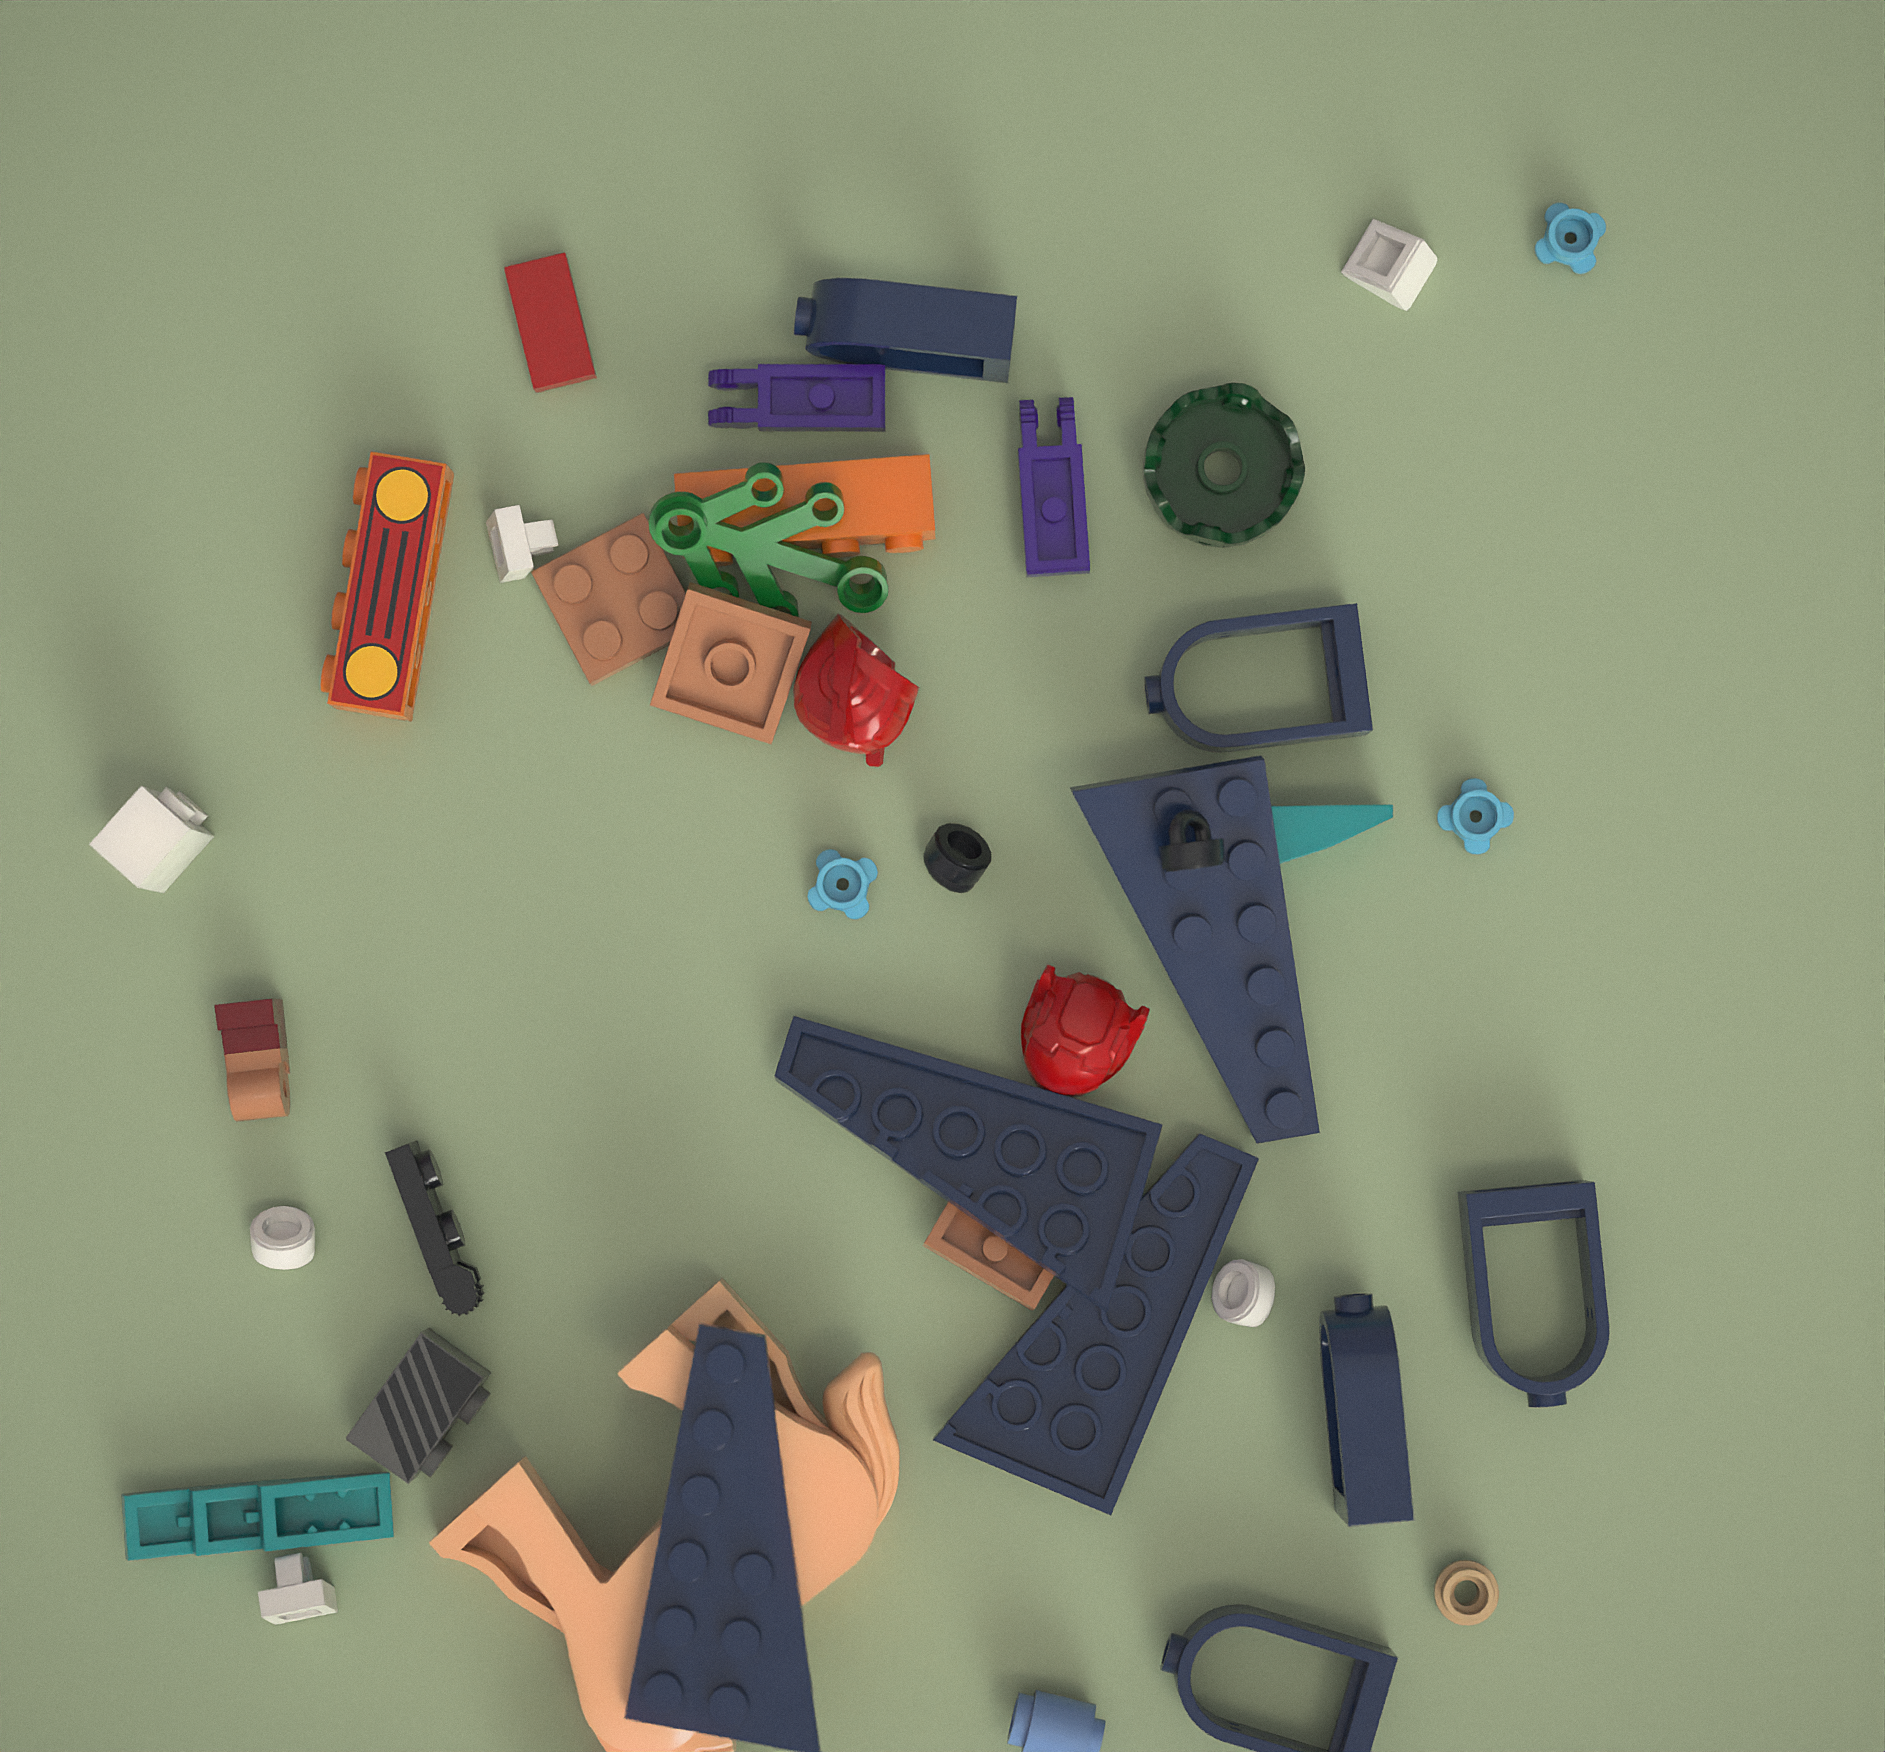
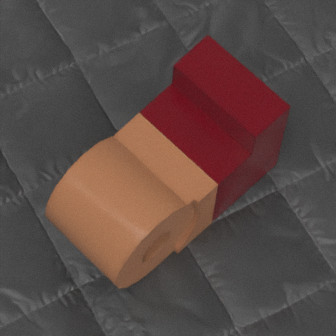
[214,998,290,1122]

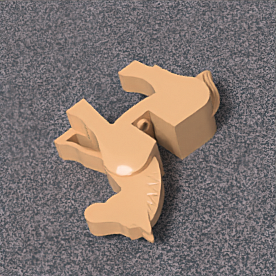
[429,1278,900,1752]

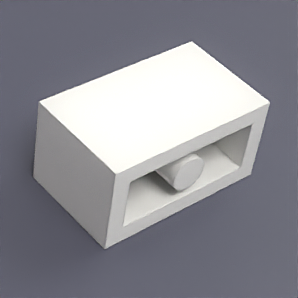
[89,786,214,893]

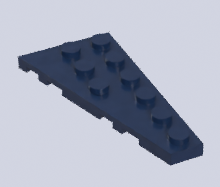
[1070,755,1320,1144]
[774,1016,1163,1313]
[933,1133,1259,1516]
[624,1323,821,1752]

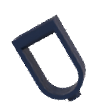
[794,278,1017,383]
[1144,603,1373,753]
[1458,1180,1610,1408]
[1319,1293,1414,1527]
[1160,1604,1398,1752]

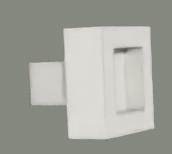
[486,505,558,583]
[258,1552,338,1625]

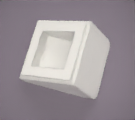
[1341,219,1437,311]

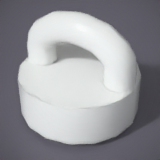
[250,1206,315,1270]
[1211,1259,1275,1327]

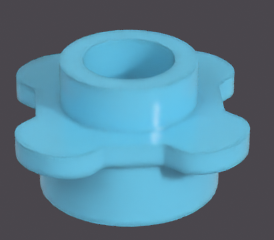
[1535,203,1606,274]
[1437,778,1514,855]
[808,849,878,920]

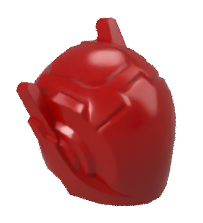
[793,613,920,767]
[1021,965,1150,1098]

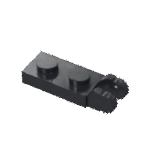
[385,1141,485,1316]

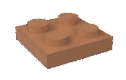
[531,513,686,686]
[650,582,812,744]

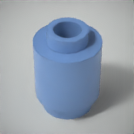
[1007,1690,1106,1752]

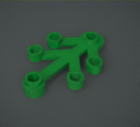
[649,462,888,617]

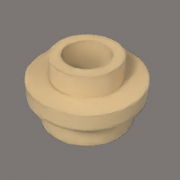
[1434,1560,1499,1626]

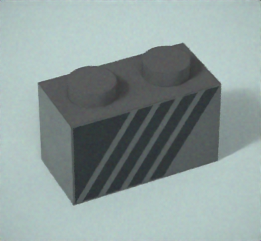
[345,1328,491,1484]

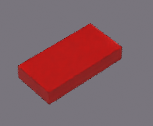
[504,252,597,393]

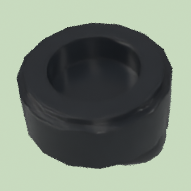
[1159,810,1226,872]
[923,823,992,893]

